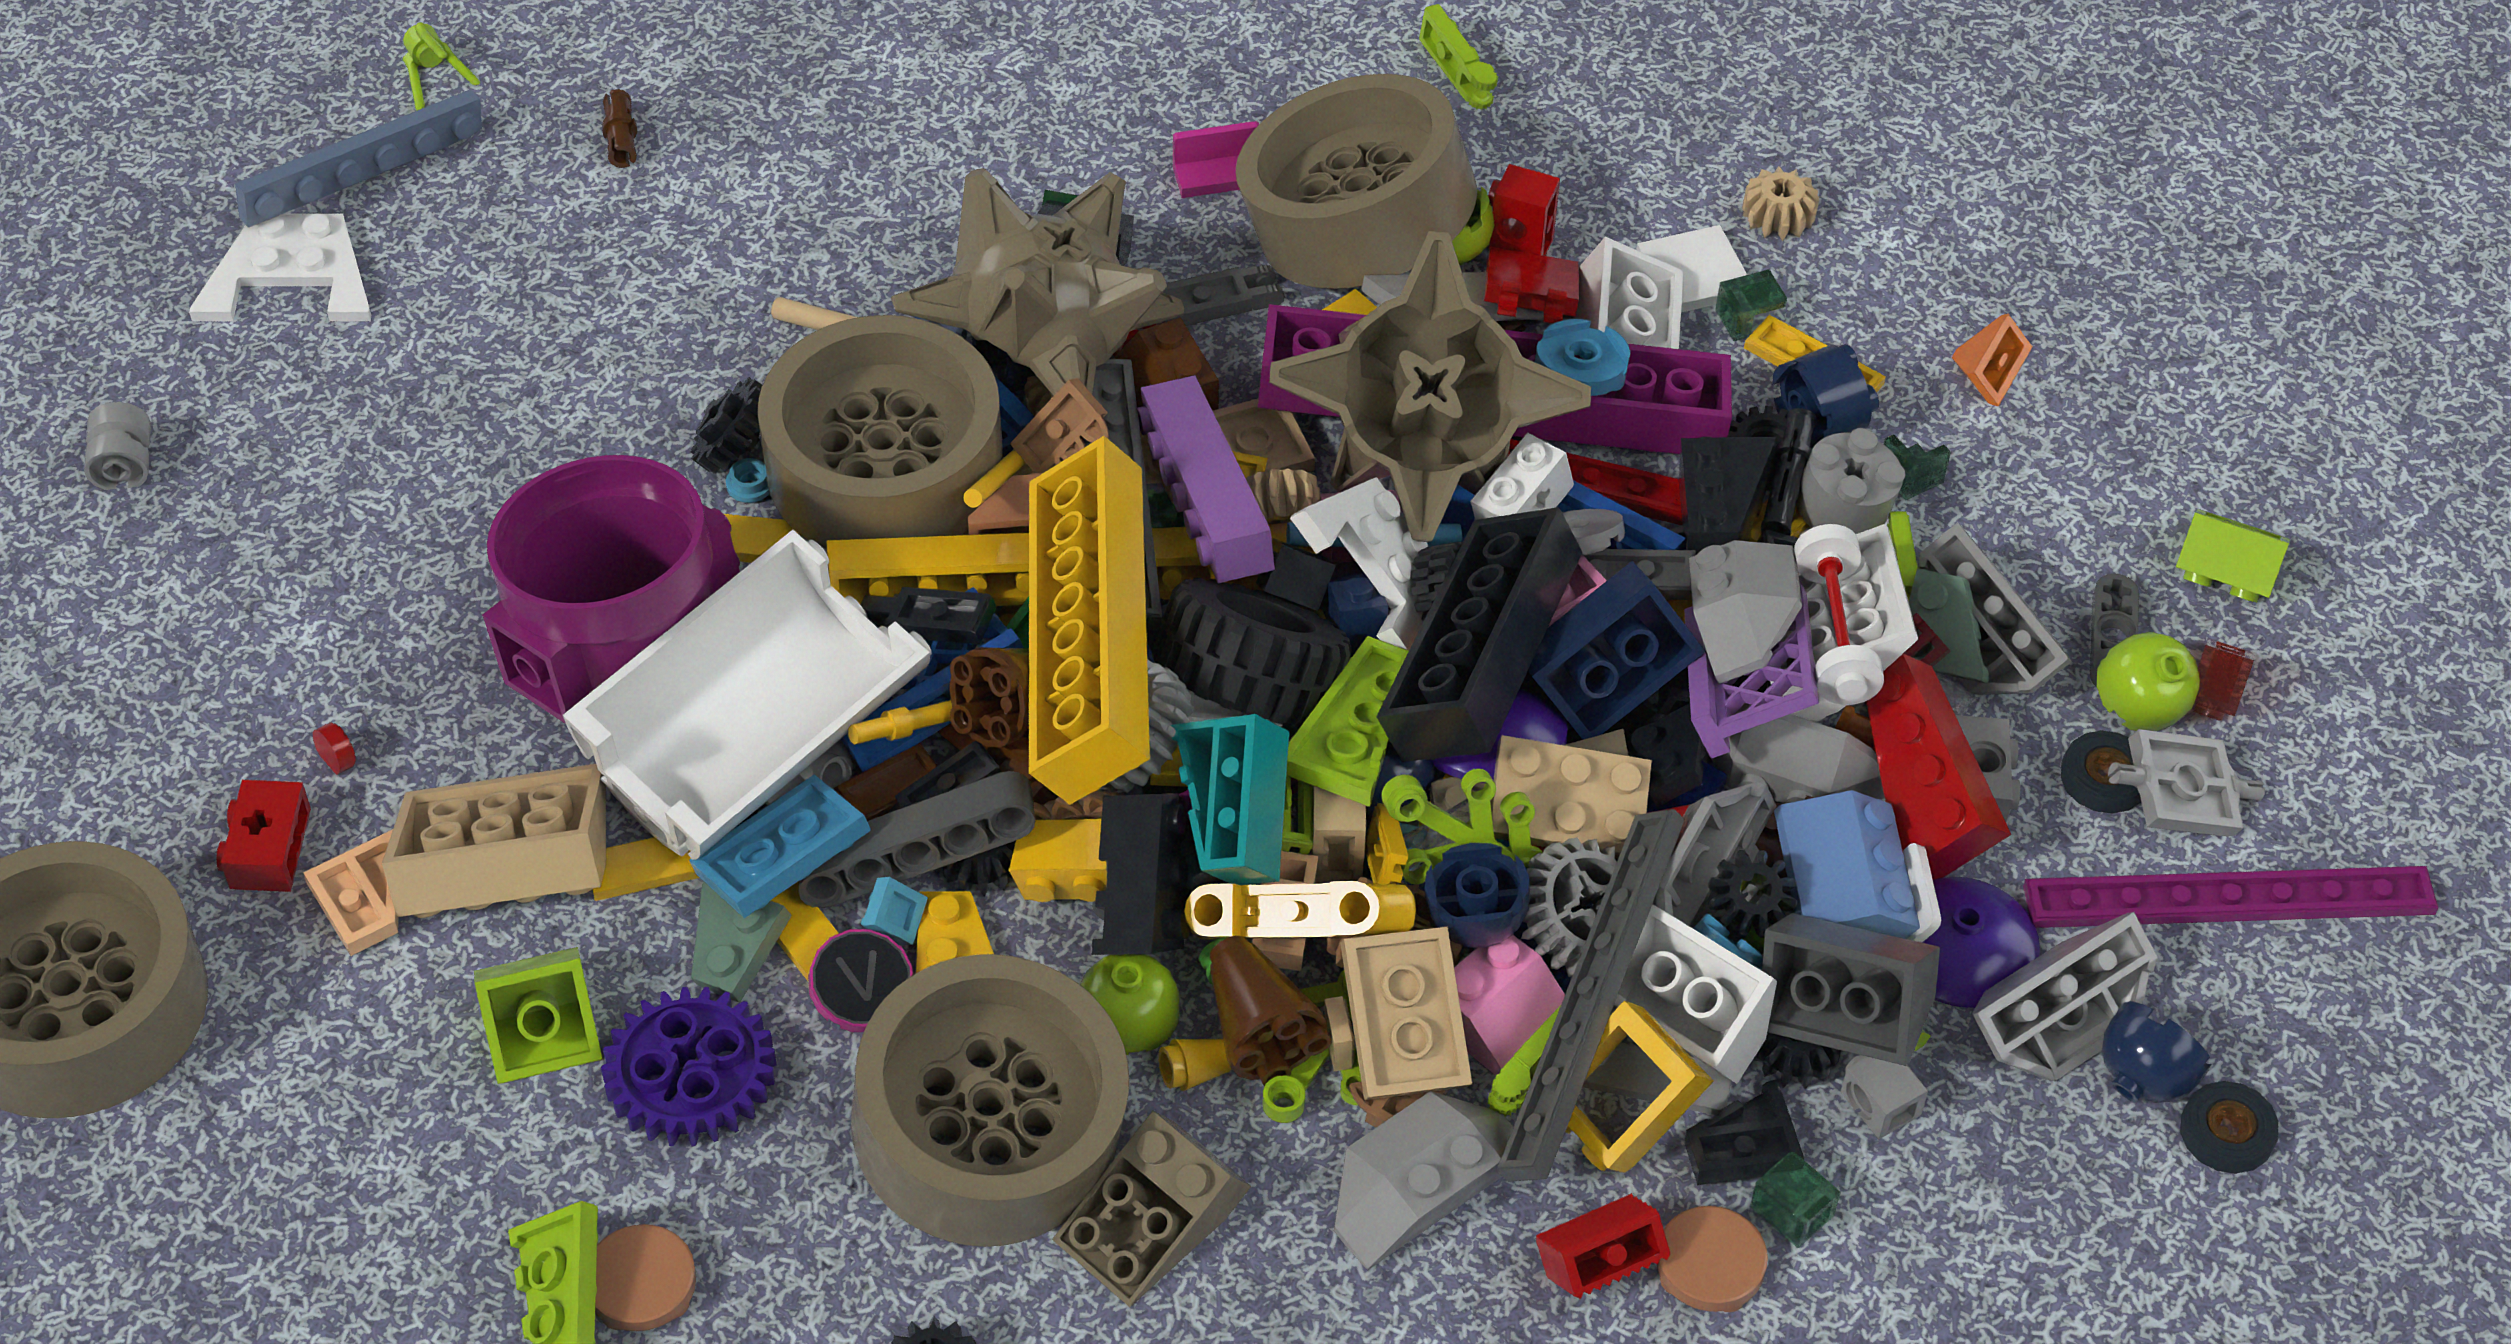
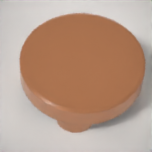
[1657,1206,1768,1312]
[595,1224,696,1331]

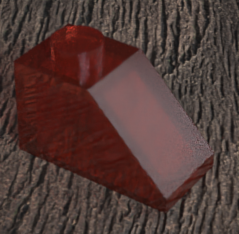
[2194,638,2255,721]

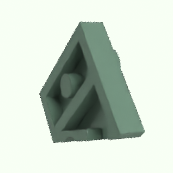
[1909,569,1989,684]
[691,882,792,1003]

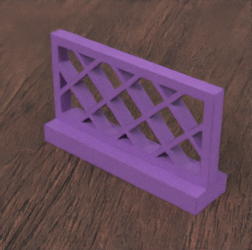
[1684,581,1819,759]

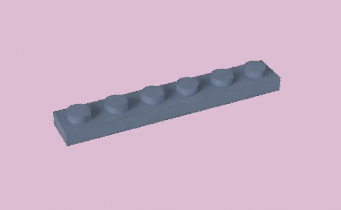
[235,89,482,228]

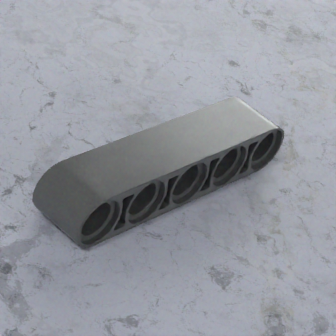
[798,771,1035,908]

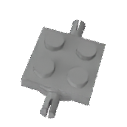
[2108,729,2265,837]

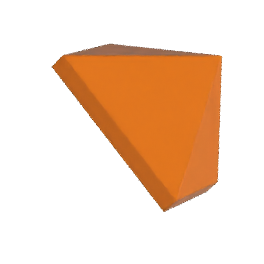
[1952,313,2033,407]

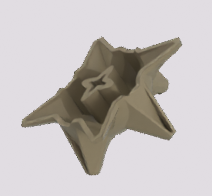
[891,168,1184,396]
[1269,231,1591,542]

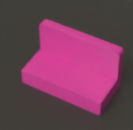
[1173,121,1259,198]

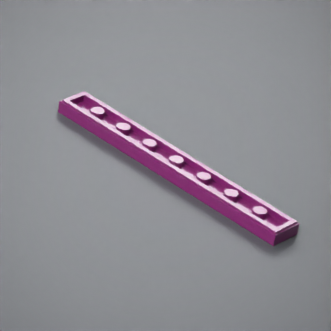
[2023,866,2438,928]

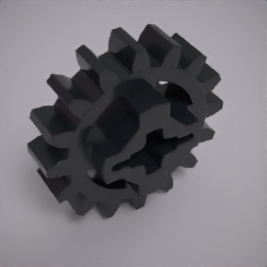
[690,377,763,474]

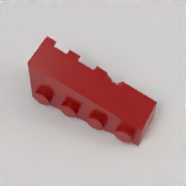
[1866,654,2012,880]

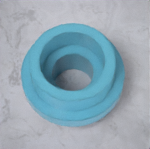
[726,458,770,503]

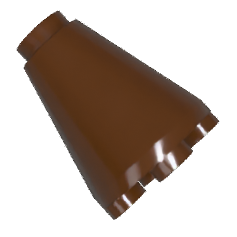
[949,647,1029,747]
[1210,936,1332,1086]

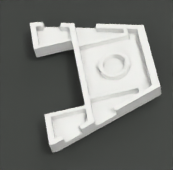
[189,214,371,321]
[1290,477,1428,651]

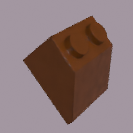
[1113,317,1219,411]

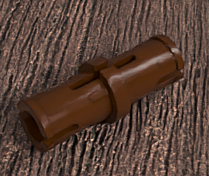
[602,89,638,168]

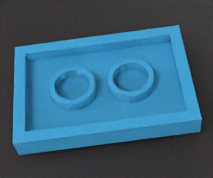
[689,774,871,918]

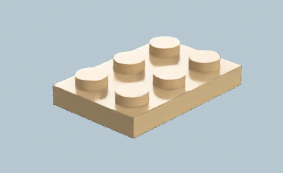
[1491,735,1652,859]
[1340,927,1472,1100]

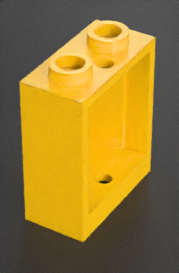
[1565,1000,1714,1173]

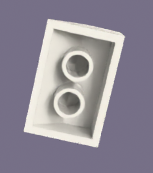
[1574,237,1683,349]
[1614,904,1777,1084]

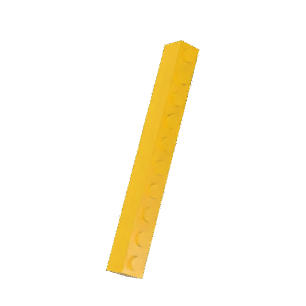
[826,523,1317,606]

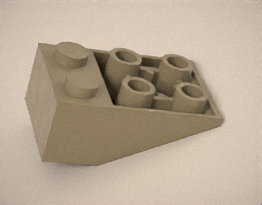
[1052,1110,1251,1307]

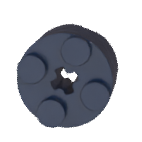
[1772,344,1879,449]

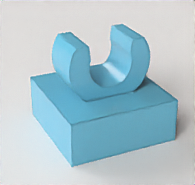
[861,877,928,946]

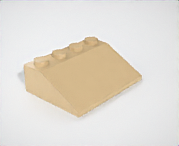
[382,764,606,918]

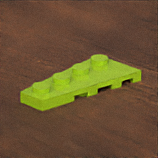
[1286,636,1409,807]
[508,1201,598,1344]

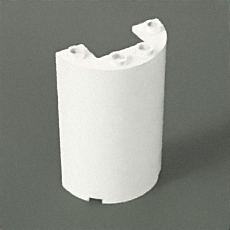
[563,530,932,860]

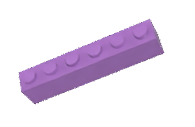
[1137,375,1275,583]

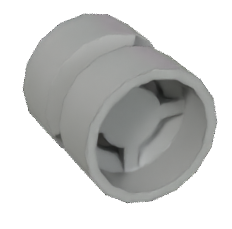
[84,402,151,490]

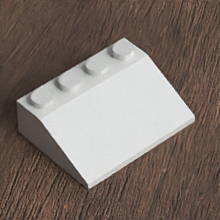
[1770,523,1918,722]

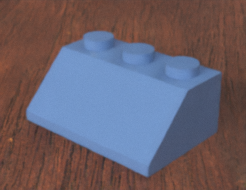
[1774,790,1920,939]

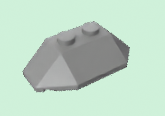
[1919,522,2072,695]
[1689,540,1802,684]
[1706,703,1885,804]
[1653,782,1776,928]
[1972,912,2158,1081]
[1333,1091,1513,1270]

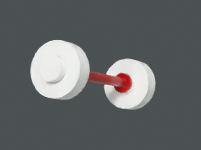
[1794,524,1884,705]

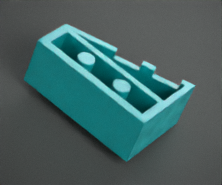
[1170,714,1289,885]

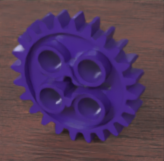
[601,987,777,1147]

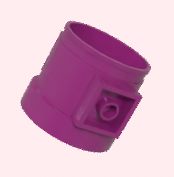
[482,455,740,724]

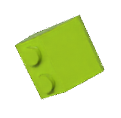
[2176,509,2290,603]
[474,947,603,1084]

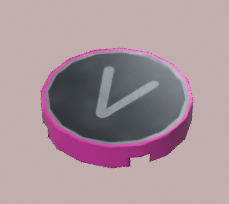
[808,929,913,1032]

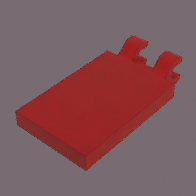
[1484,247,1579,324]

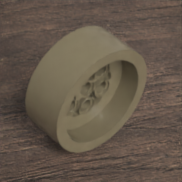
[1236,74,1477,289]
[758,315,1003,549]
[0,841,208,1118]
[851,954,1129,1247]

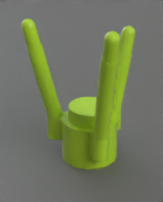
[402,22,480,111]

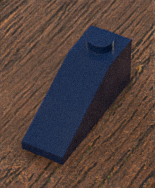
[1320,561,1388,658]

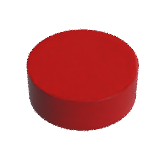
[313,722,356,775]

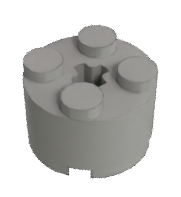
[1797,428,1905,534]

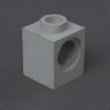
[1841,1055,1928,1139]

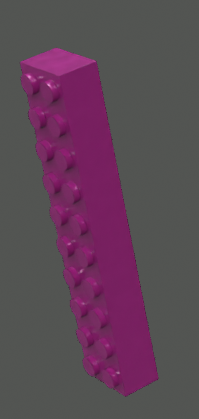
[1257,304,1732,454]

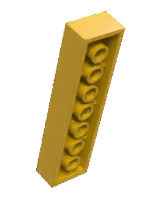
[1029,436,1150,805]

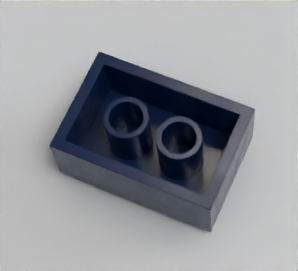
[1528,561,1706,740]

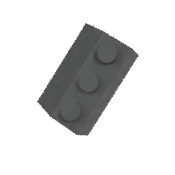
[1762,913,1940,1066]

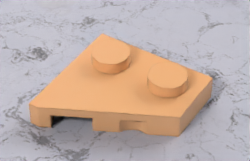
[303,829,399,956]

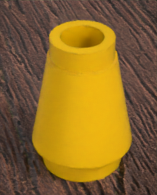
[1158,1038,1232,1091]

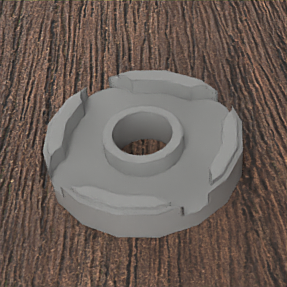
[1562,509,1625,555]

